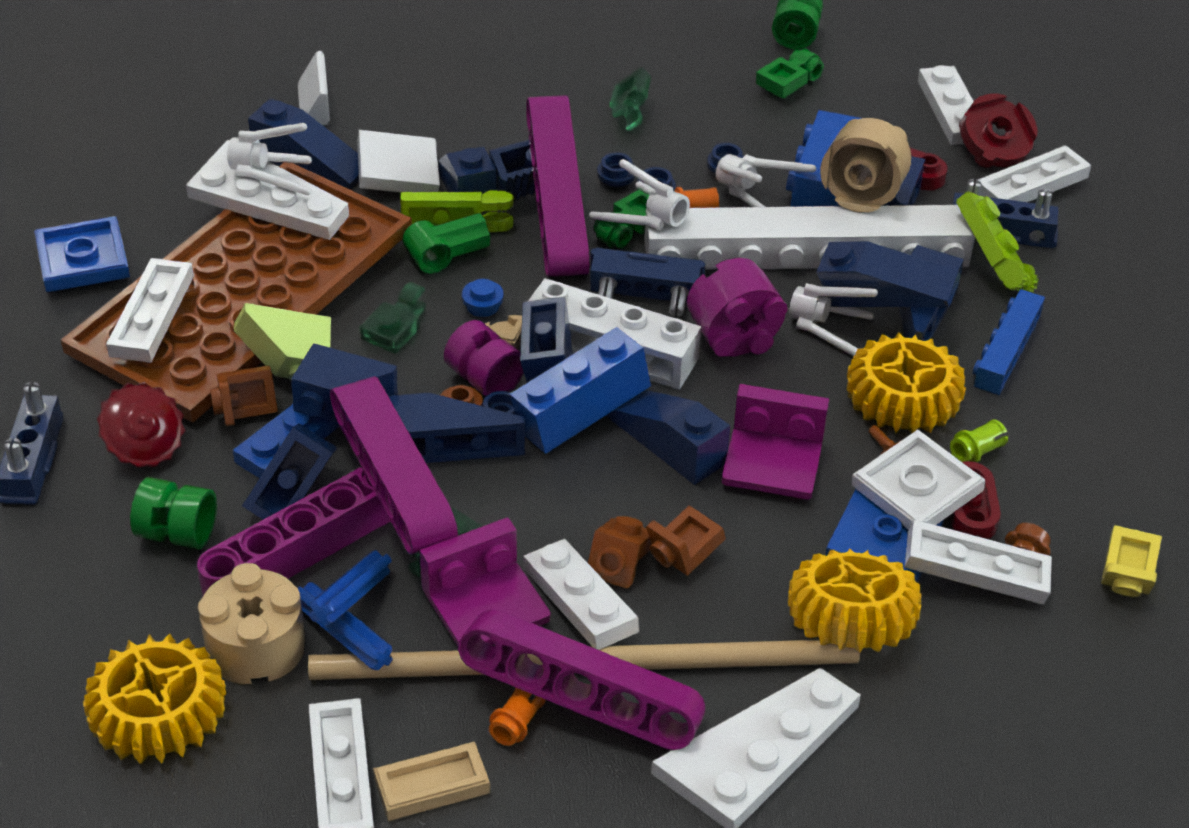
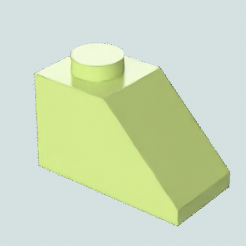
[234,303,331,380]

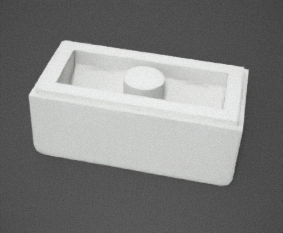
[298,51,330,125]

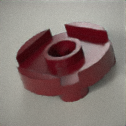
[959,93,1038,168]

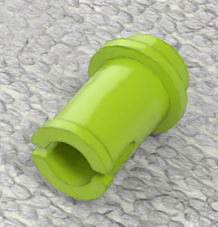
[950,419,1008,463]

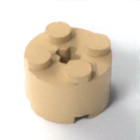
[820,118,911,212]
[198,563,305,684]

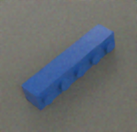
[972,289,1045,395]

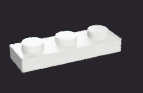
[918,65,974,145]
[978,145,1091,202]
[106,258,194,363]
[905,520,1052,605]
[523,539,639,650]
[309,698,374,828]

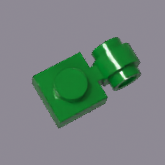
[756,49,824,98]
[593,190,649,248]

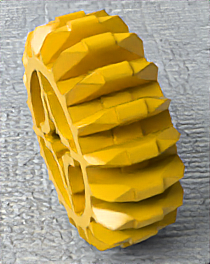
[847,332,966,434]
[787,548,922,653]
[83,633,226,765]

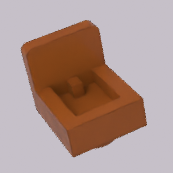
[210,365,278,427]
[646,505,726,576]
[588,516,651,588]

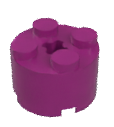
[687,258,788,357]

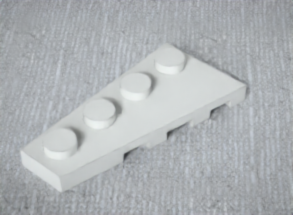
[186,140,349,240]
[651,668,861,828]

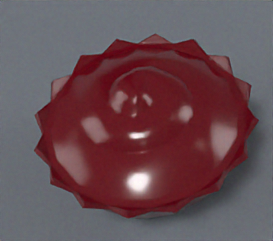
[96,382,186,468]

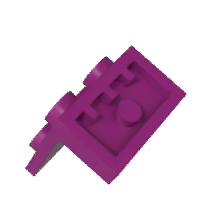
[721,384,829,499]
[420,517,550,646]

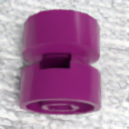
[443,320,524,397]

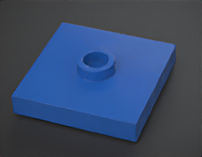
[34,216,130,292]
[825,489,944,583]

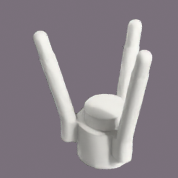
[227,123,312,196]
[716,154,816,207]
[589,159,690,230]
[789,283,878,356]

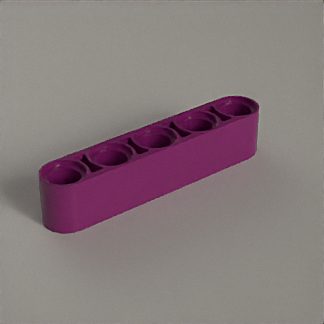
[526,95,590,277]
[330,376,458,555]
[197,467,390,598]
[458,609,706,750]

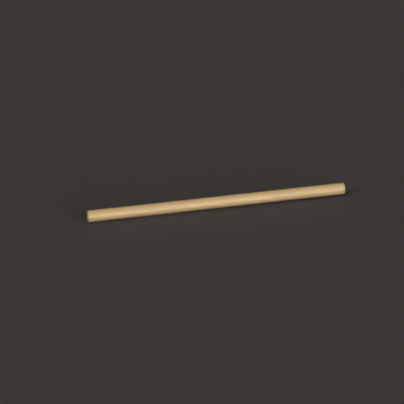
[308,640,860,680]

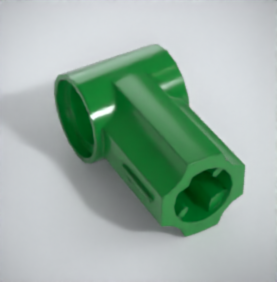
[402,213,490,274]

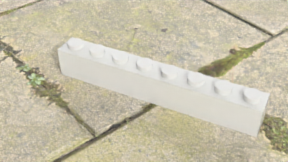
[644,205,975,270]

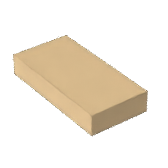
[373,742,490,821]

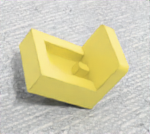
[1101,525,1162,597]

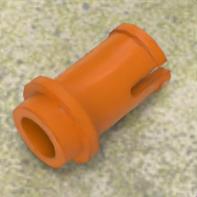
[674,187,719,208]
[489,688,546,746]

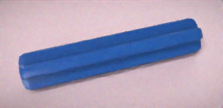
[309,550,392,626]
[298,582,393,671]

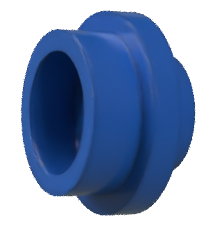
[462,279,504,317]

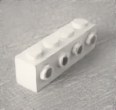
[529,278,701,390]

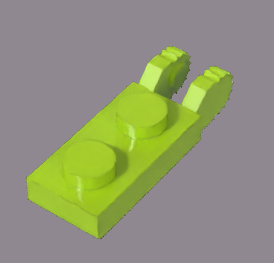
[400,191,514,232]
[956,191,1039,292]

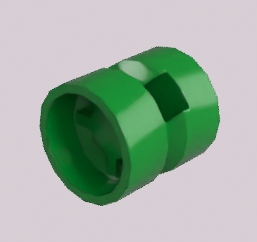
[771,0,823,50]
[130,477,217,550]

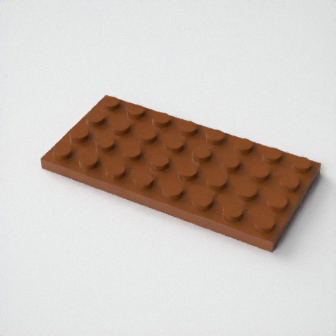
[60,163,412,423]

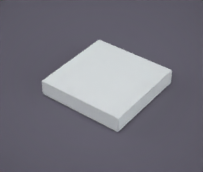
[357,130,440,192]
[852,430,985,530]

